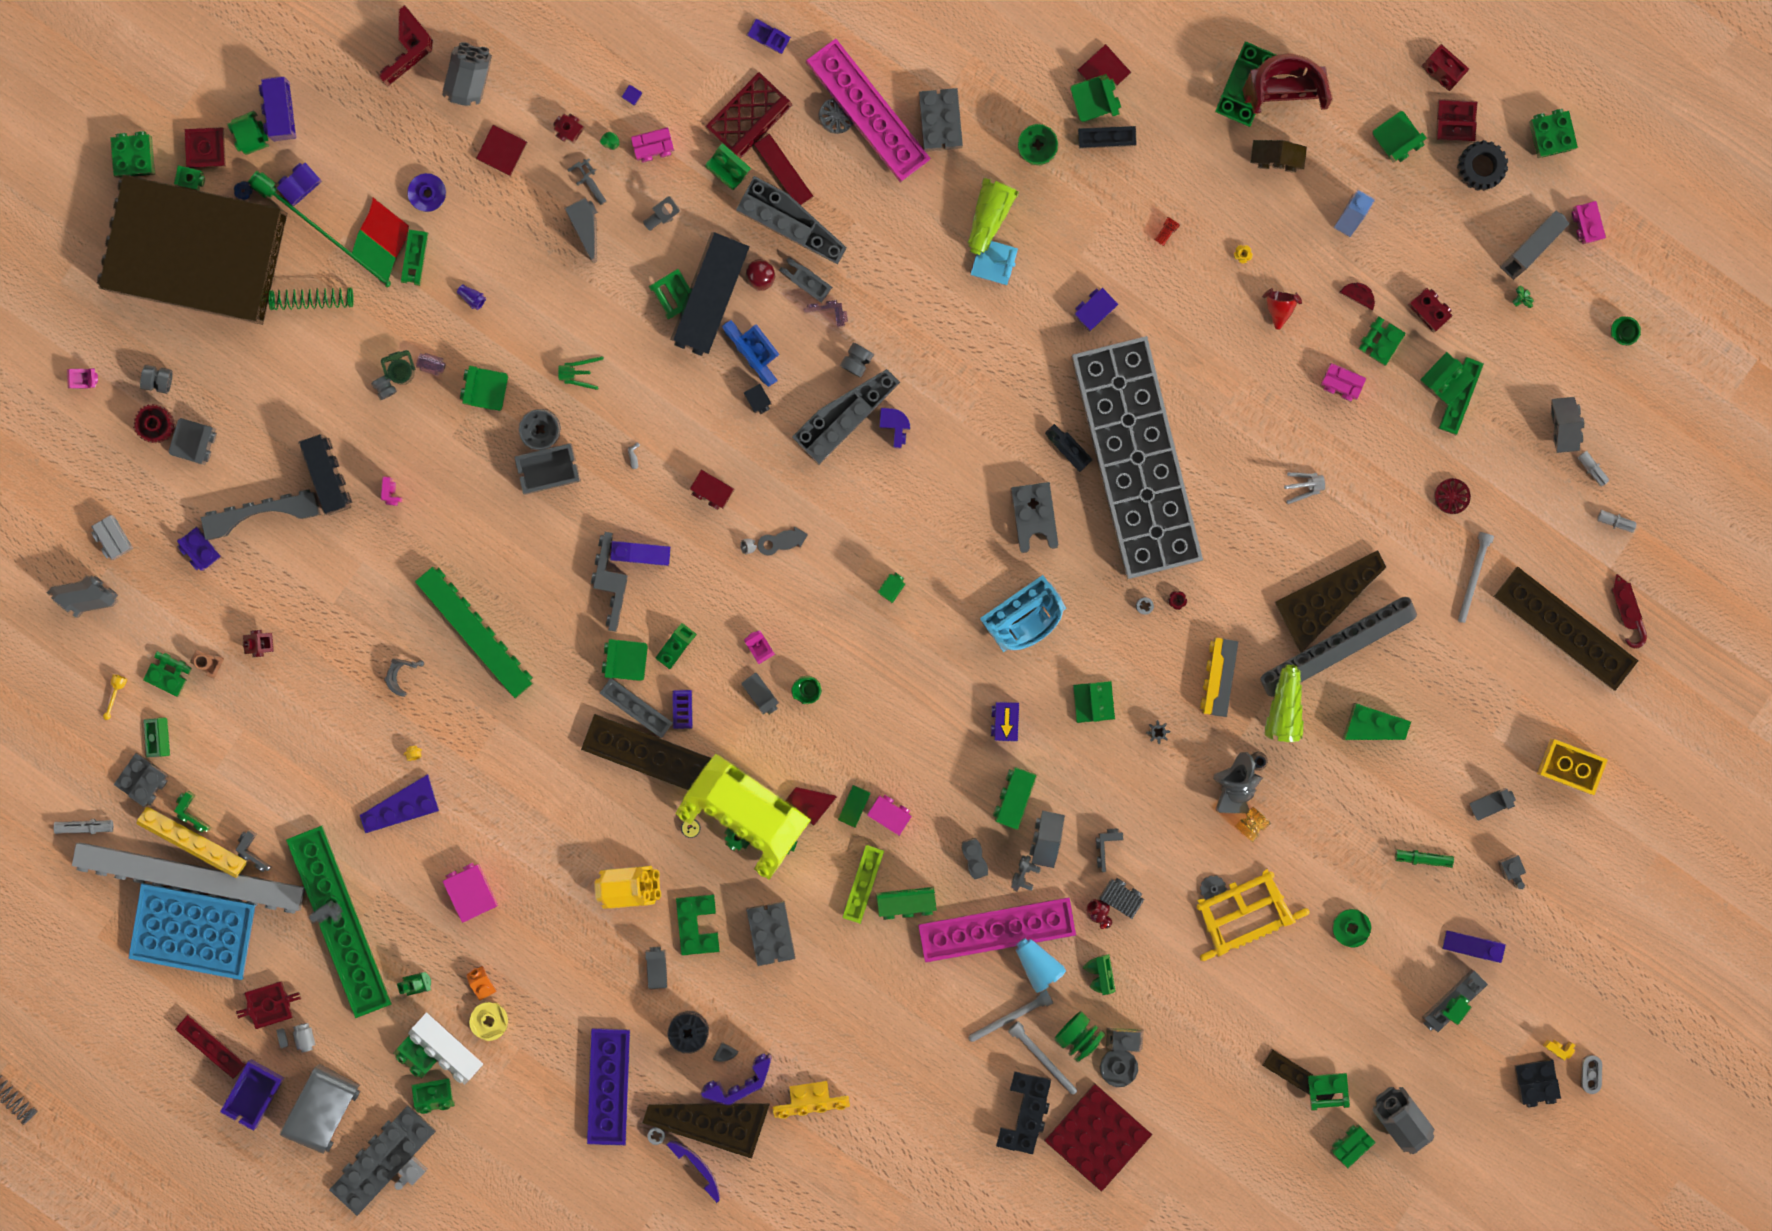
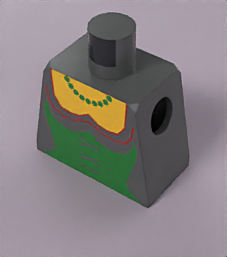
[1106,1028,1144,1052]

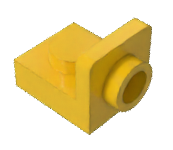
[1543,1040,1575,1061]

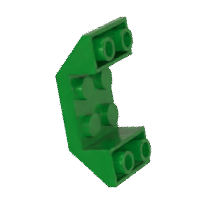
[1215,41,1277,127]

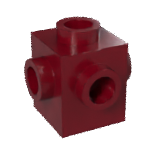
[553,114,584,144]
[243,630,274,657]

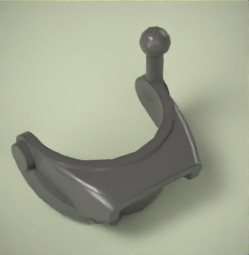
[384,659,424,697]

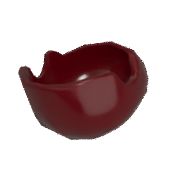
[746,259,775,291]

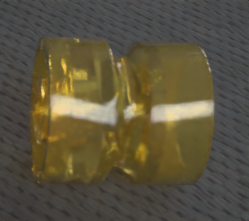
[1235,806,1271,843]

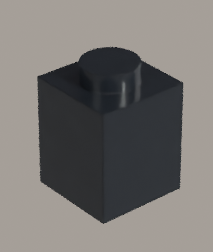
[744,384,772,415]

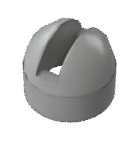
[740,538,757,555]

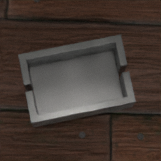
[919,88,963,152]
[515,443,581,495]
[747,901,796,966]

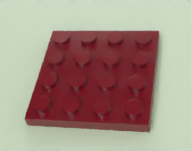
[1044,1083,1152,1192]

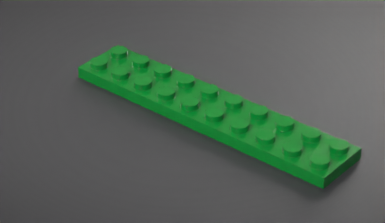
[286,825,392,1019]

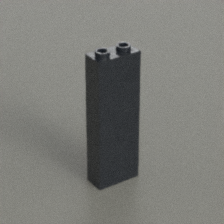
[670,232,750,356]

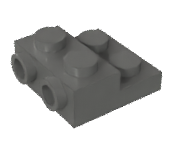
[114,753,168,807]

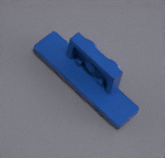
[722,320,780,387]

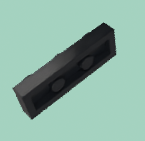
[1078,126,1137,149]

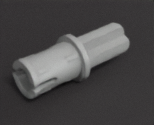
[1577,451,1609,486]
[1597,510,1636,533]

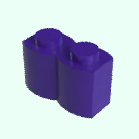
[277,162,322,207]

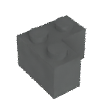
[1551,397,1584,453]
[1029,811,1065,868]

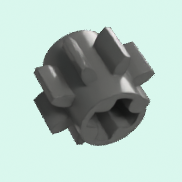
[1146,720,1171,744]

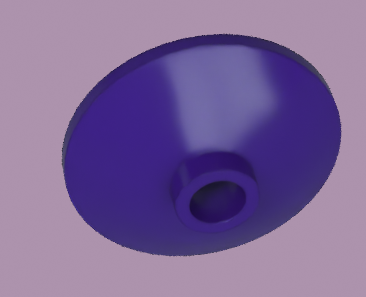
[408,173,446,212]

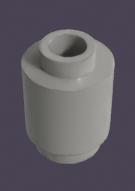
[293,1023,316,1052]

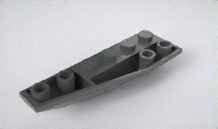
[736,176,847,265]
[792,369,900,465]

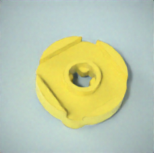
[469,1002,508,1041]

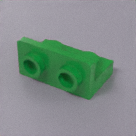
[705,143,751,190]
[393,1035,438,1078]
[412,1078,455,1114]

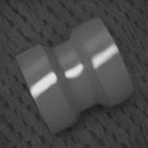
[371,375,397,400]

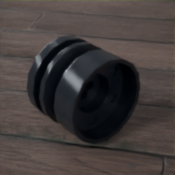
[668,1010,709,1053]

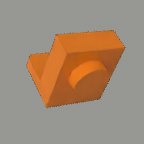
[466,966,497,1001]

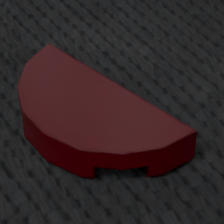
[1339,282,1375,311]

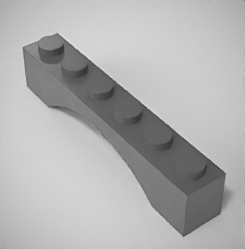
[201,489,321,540]

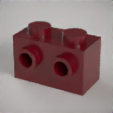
[1408,288,1453,333]
[690,469,735,510]

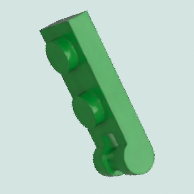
[401,229,429,286]

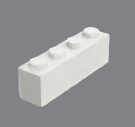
[408,1012,483,1085]

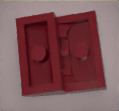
[1437,99,1478,141]

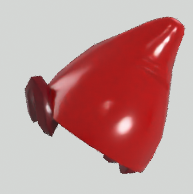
[1262,288,1302,330]

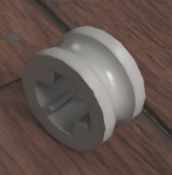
[1136,597,1154,615]
[648,1127,665,1145]

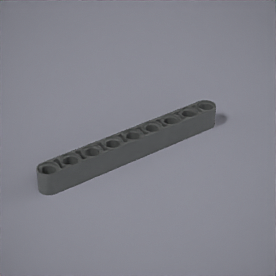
[1260,597,1417,697]

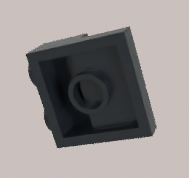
[1515,1059,1561,1107]

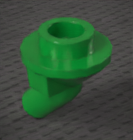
[600,132,620,150]

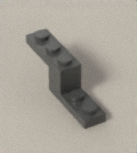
[591,532,628,632]

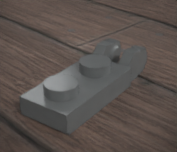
[779,257,833,303]

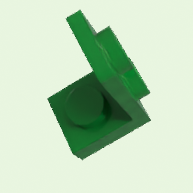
[656,623,697,669]

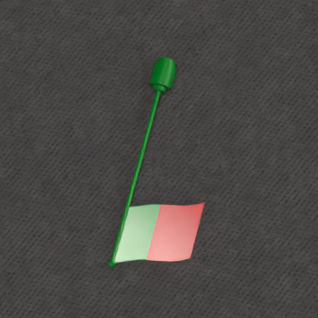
[248,171,409,287]

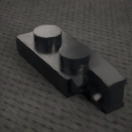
[1045,424,1092,472]

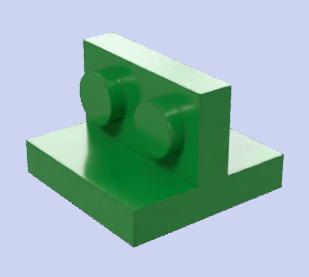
[1420,352,1475,406]
[1073,681,1115,723]

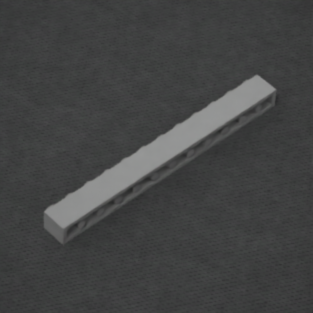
[72,842,305,914]

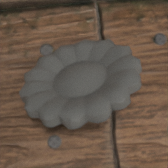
[1200,876,1227,899]

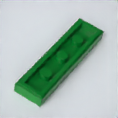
[1438,357,1484,435]

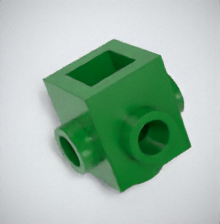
[724,827,750,851]

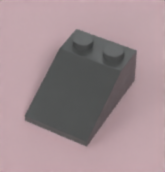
[565,198,598,263]

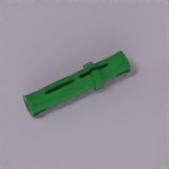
[1395,849,1454,868]

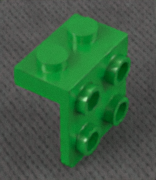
[1070,74,1121,122]
[1372,111,1427,163]
[460,365,508,411]
[602,639,648,681]

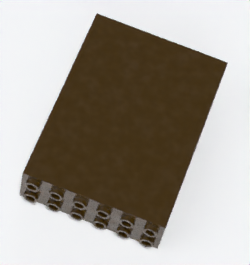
[97,175,288,325]

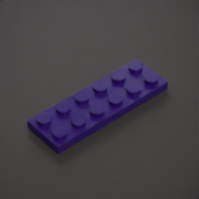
[587,1028,630,1146]

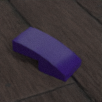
[746,18,791,54]

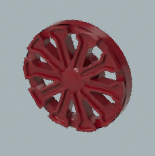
[1434,478,1471,514]

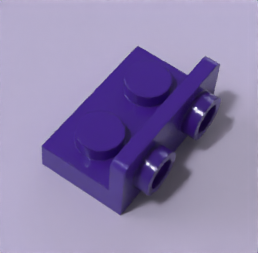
[177,527,222,571]

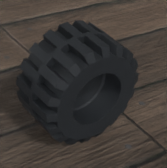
[1457,140,1508,191]

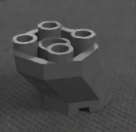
[442,42,492,106]
[47,575,118,618]
[1372,1087,1435,1154]

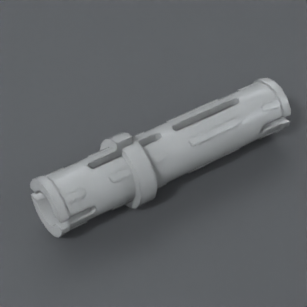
[54,819,114,834]

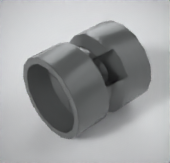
[840,342,874,378]
[140,365,173,394]

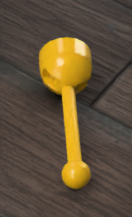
[103,674,127,720]

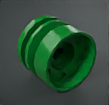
[1018,124,1058,166]
[1054,1011,1105,1063]

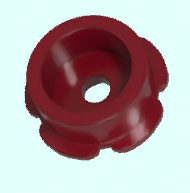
[1168,591,1187,610]

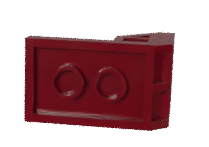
[379,5,433,87]

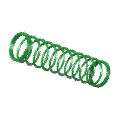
[268,287,354,310]

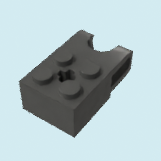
[1011,482,1058,553]

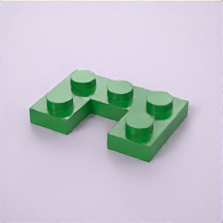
[676,894,720,956]

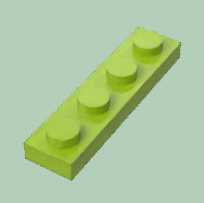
[842,845,884,924]

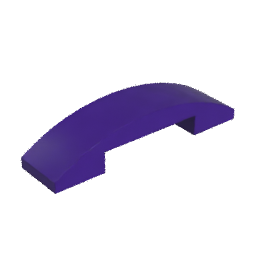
[667,1140,720,1203]

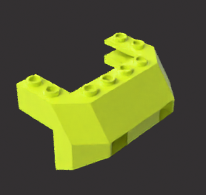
[675,754,811,880]

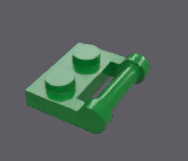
[648,269,690,319]
[1308,1073,1350,1111]

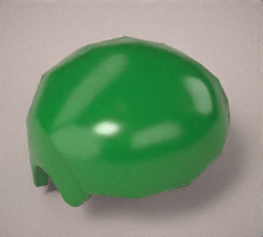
[1611,316,1641,346]
[791,675,822,704]

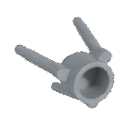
[1284,472,1325,504]

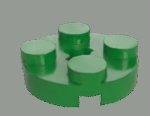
[1332,909,1372,948]

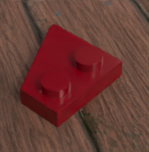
[785,787,837,826]

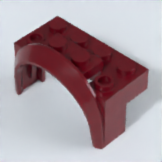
[1242,54,1333,114]

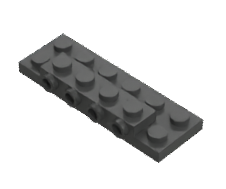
[329,1105,436,1216]

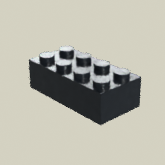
[299,434,353,516]

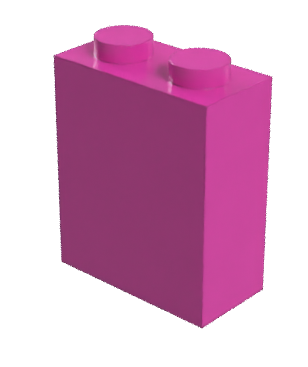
[442,863,498,923]

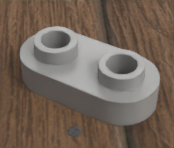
[1581,1055,1602,1094]

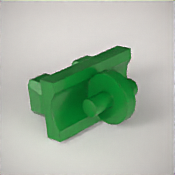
[397,972,431,996]

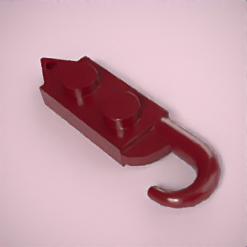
[1611,574,1647,649]

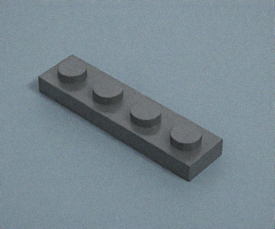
[600,678,673,738]

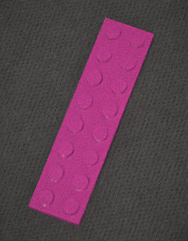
[805,39,931,183]
[918,897,1076,963]

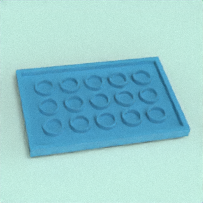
[129,883,256,980]

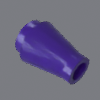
[457,284,486,310]

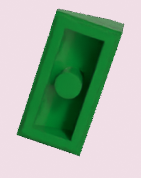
[143,718,170,758]
[838,785,871,828]

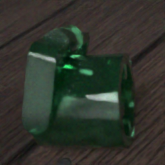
[381,350,416,385]

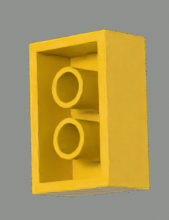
[1537,738,1608,795]

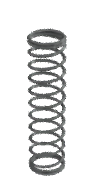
[0,1075,38,1125]

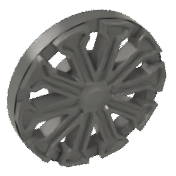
[819,98,853,134]

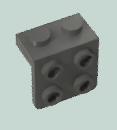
[169,418,217,465]

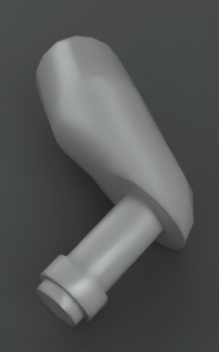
[628,442,640,469]

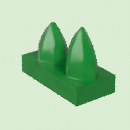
[1083,954,1116,995]

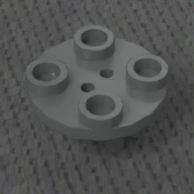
[1011,855,1041,892]

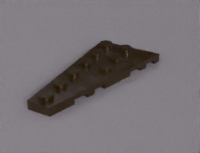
[1275,550,1386,653]
[642,1103,770,1159]

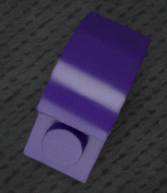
[880,408,910,449]

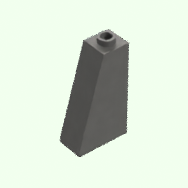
[1500,210,1570,280]

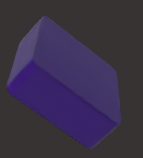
[622,85,642,106]

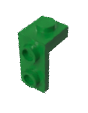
[174,791,211,832]

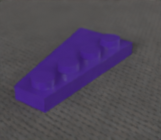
[360,774,439,833]

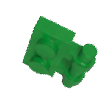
[1358,316,1406,366]
[143,651,192,697]

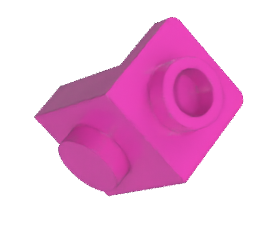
[67,368,98,389]
[744,630,775,664]

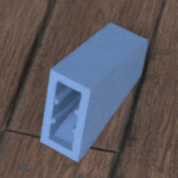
[1334,190,1375,237]

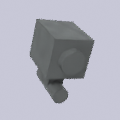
[1498,854,1526,889]

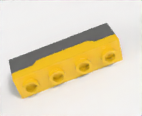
[1200,638,1239,717]

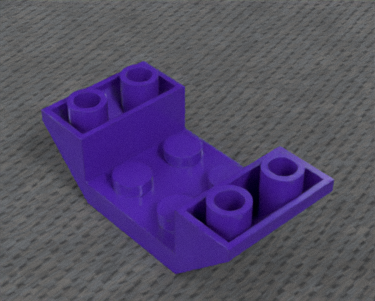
[701,1053,772,1105]

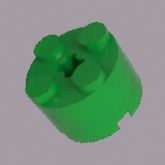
[228,111,269,155]

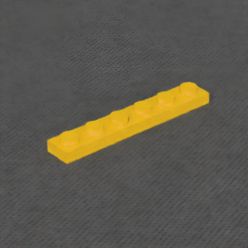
[136,807,247,878]

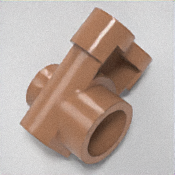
[190,650,224,679]

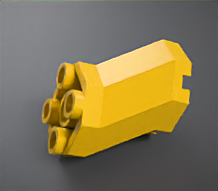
[594,866,661,909]

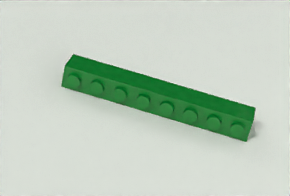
[415,567,534,699]

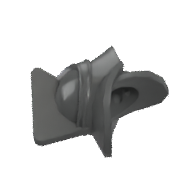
[1213,752,1263,813]

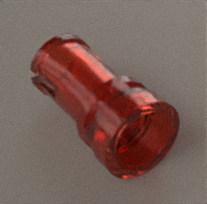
[1154,217,1180,246]

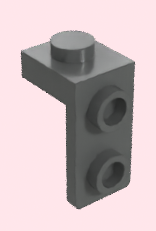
[742,673,779,715]
[1470,788,1516,821]
[1096,828,1123,872]
[236,830,272,872]
[645,947,667,989]

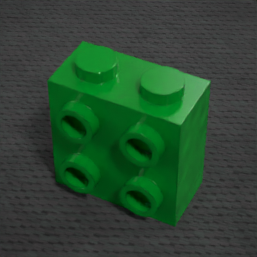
[1529,109,1578,159]
[110,131,155,178]

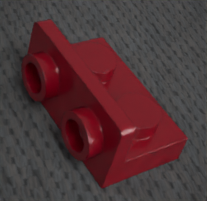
[1422,44,1469,91]

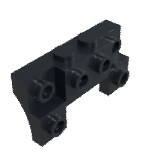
[996,1071,1051,1155]

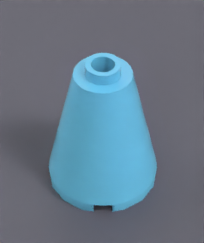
[1016,938,1066,993]

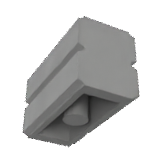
[91,515,133,560]

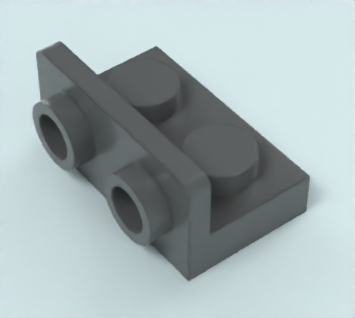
[308,900,343,923]

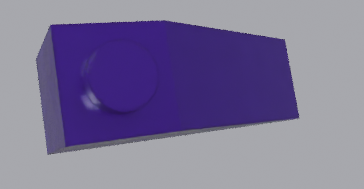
[610,541,671,566]
[1442,930,1506,963]

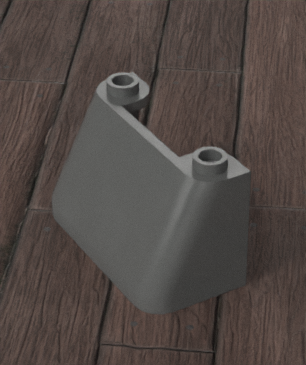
[280,1064,361,1154]

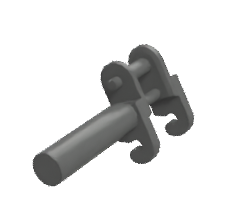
[567,159,607,205]

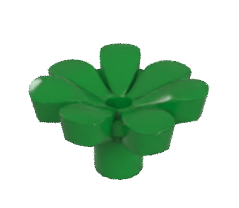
[1513,285,1534,308]

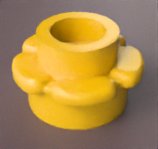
[1234,245,1253,264]
[403,746,422,761]

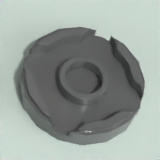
[1100,1050,1138,1087]

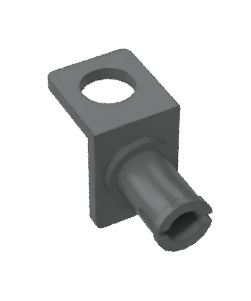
[643,196,680,231]

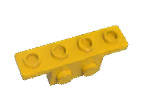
[773,1081,850,1119]

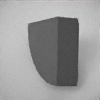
[713,1042,739,1062]

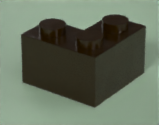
[1251,140,1307,173]

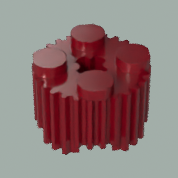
[133,404,175,444]

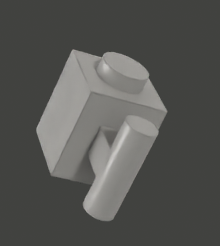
[395,1156,428,1190]

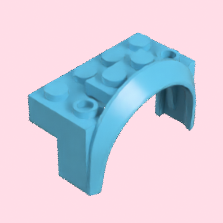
[980,575,1066,652]

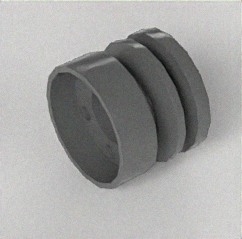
[519,409,561,450]

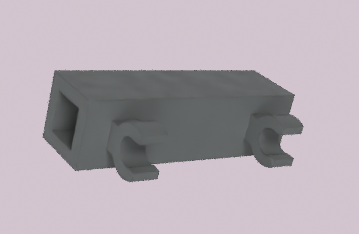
[1423,969,1488,1032]

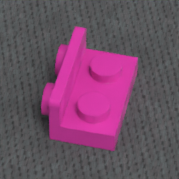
[1572,201,1606,244]
[381,477,403,506]

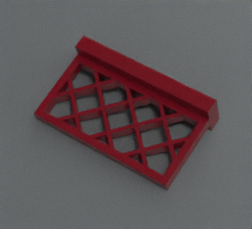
[706,72,793,159]

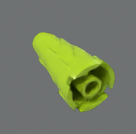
[967,178,1019,255]
[1264,665,1304,742]

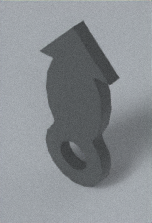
[758,527,808,556]

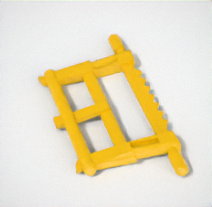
[1196,868,1310,961]

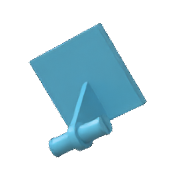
[971,241,1018,285]

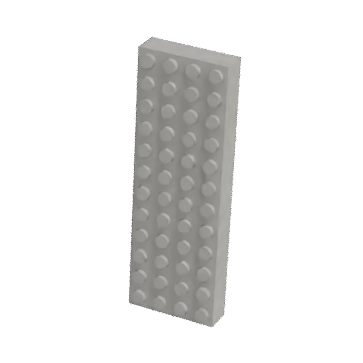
[1071,336,1203,579]

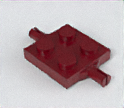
[236,981,301,1029]

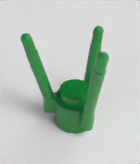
[558,356,604,390]

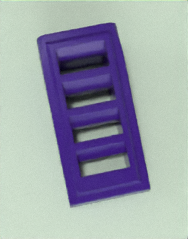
[673,690,693,729]

